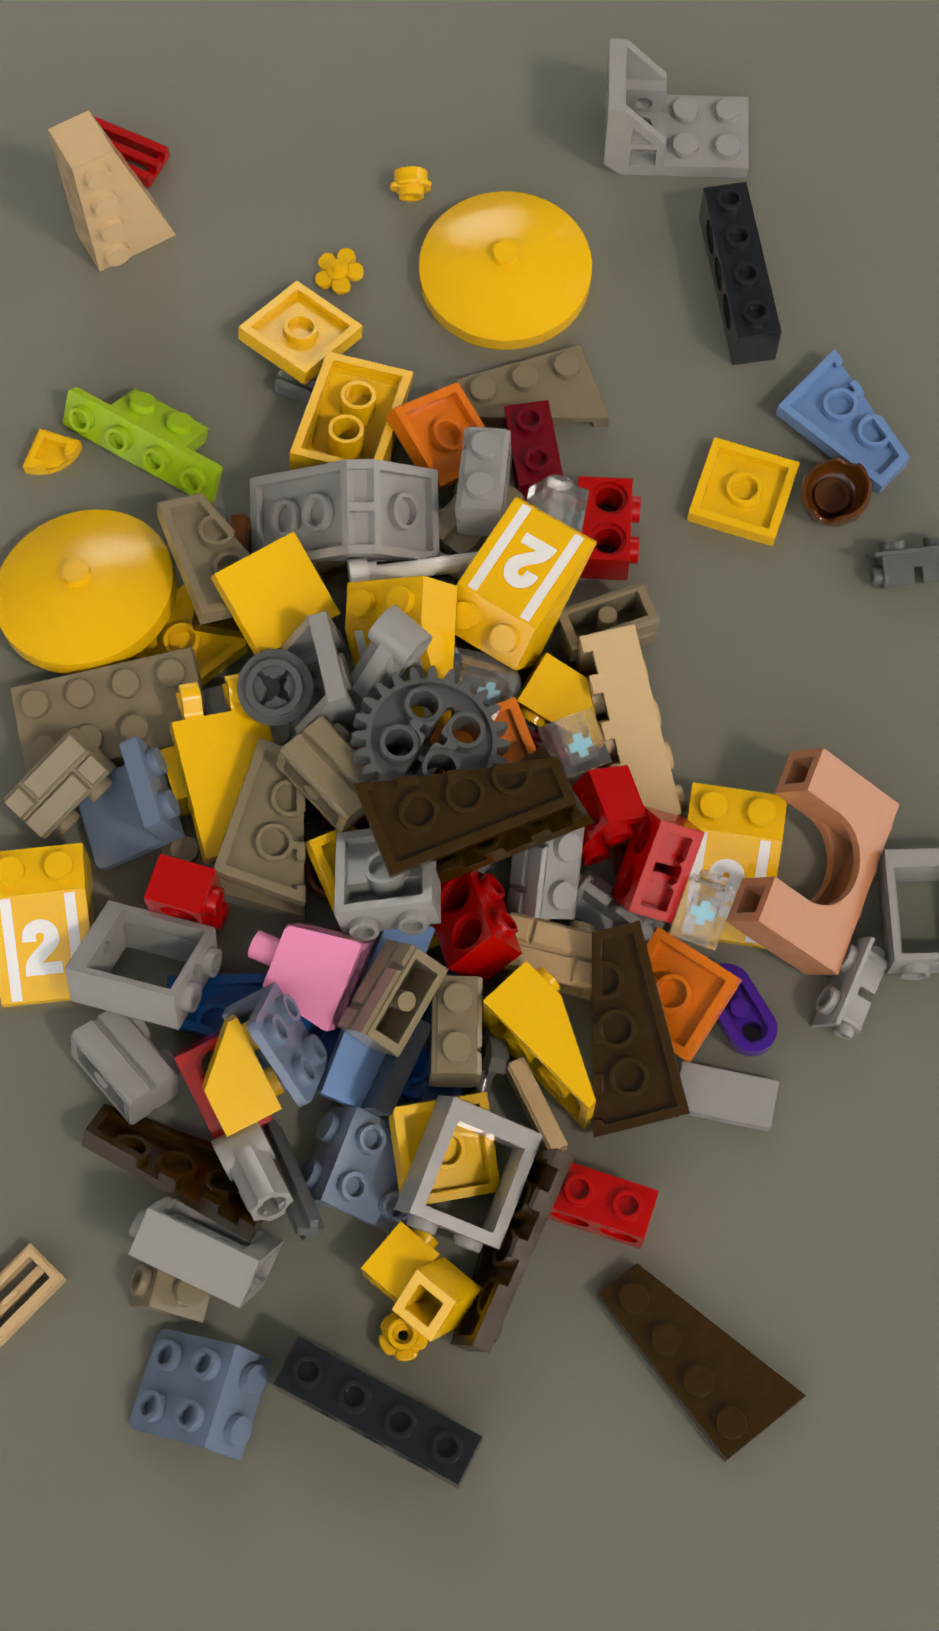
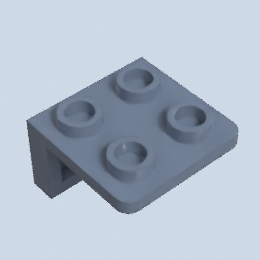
[79,736,185,871]
[222,982,328,1107]
[301,1106,410,1234]
[129,1329,272,1461]

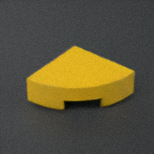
[23,428,83,475]

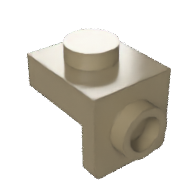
[129,1261,211,1323]

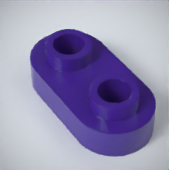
[716,963,778,1057]

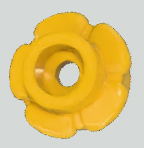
[390,166,432,202]
[378,1312,428,1362]

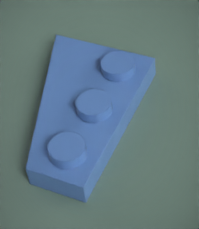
[776,348,910,495]

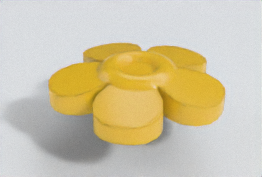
[315,248,364,295]

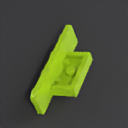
[62,386,223,503]

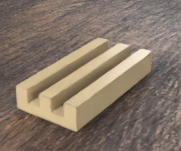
[506,1056,568,1152]
[0,1243,67,1348]

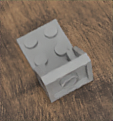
[604,38,749,178]
[250,459,440,564]
[203,611,364,746]

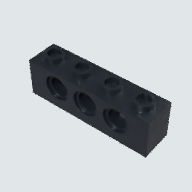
[699,182,782,365]
[273,1337,483,1489]

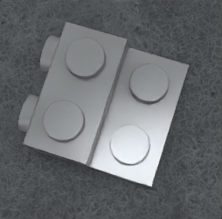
[334,828,441,941]

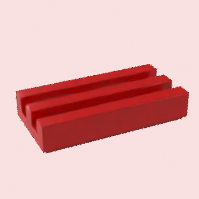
[94,116,170,188]

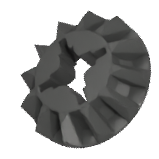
[237,649,314,726]

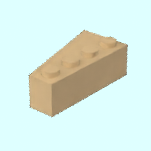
[48,110,176,272]
[576,624,687,830]

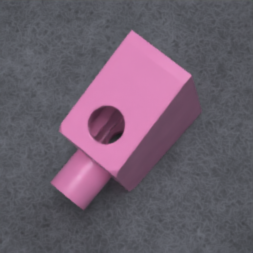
[248,923,375,1032]

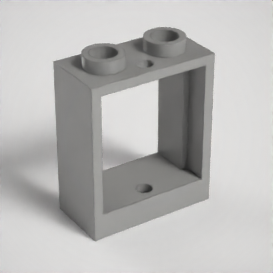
[877,848,939,980]
[65,900,222,1030]
[394,1095,543,1254]
[128,1195,284,1308]

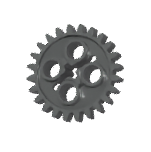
[350,666,510,782]

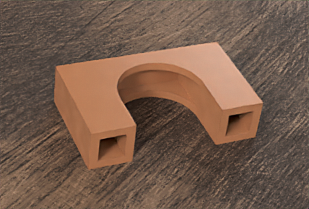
[726,748,900,975]

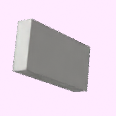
[680,1061,779,1132]

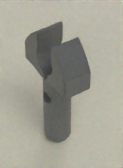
[470,1034,509,1098]

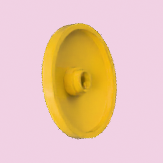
[419,191,592,350]
[0,509,177,674]

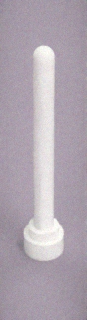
[347,551,478,583]

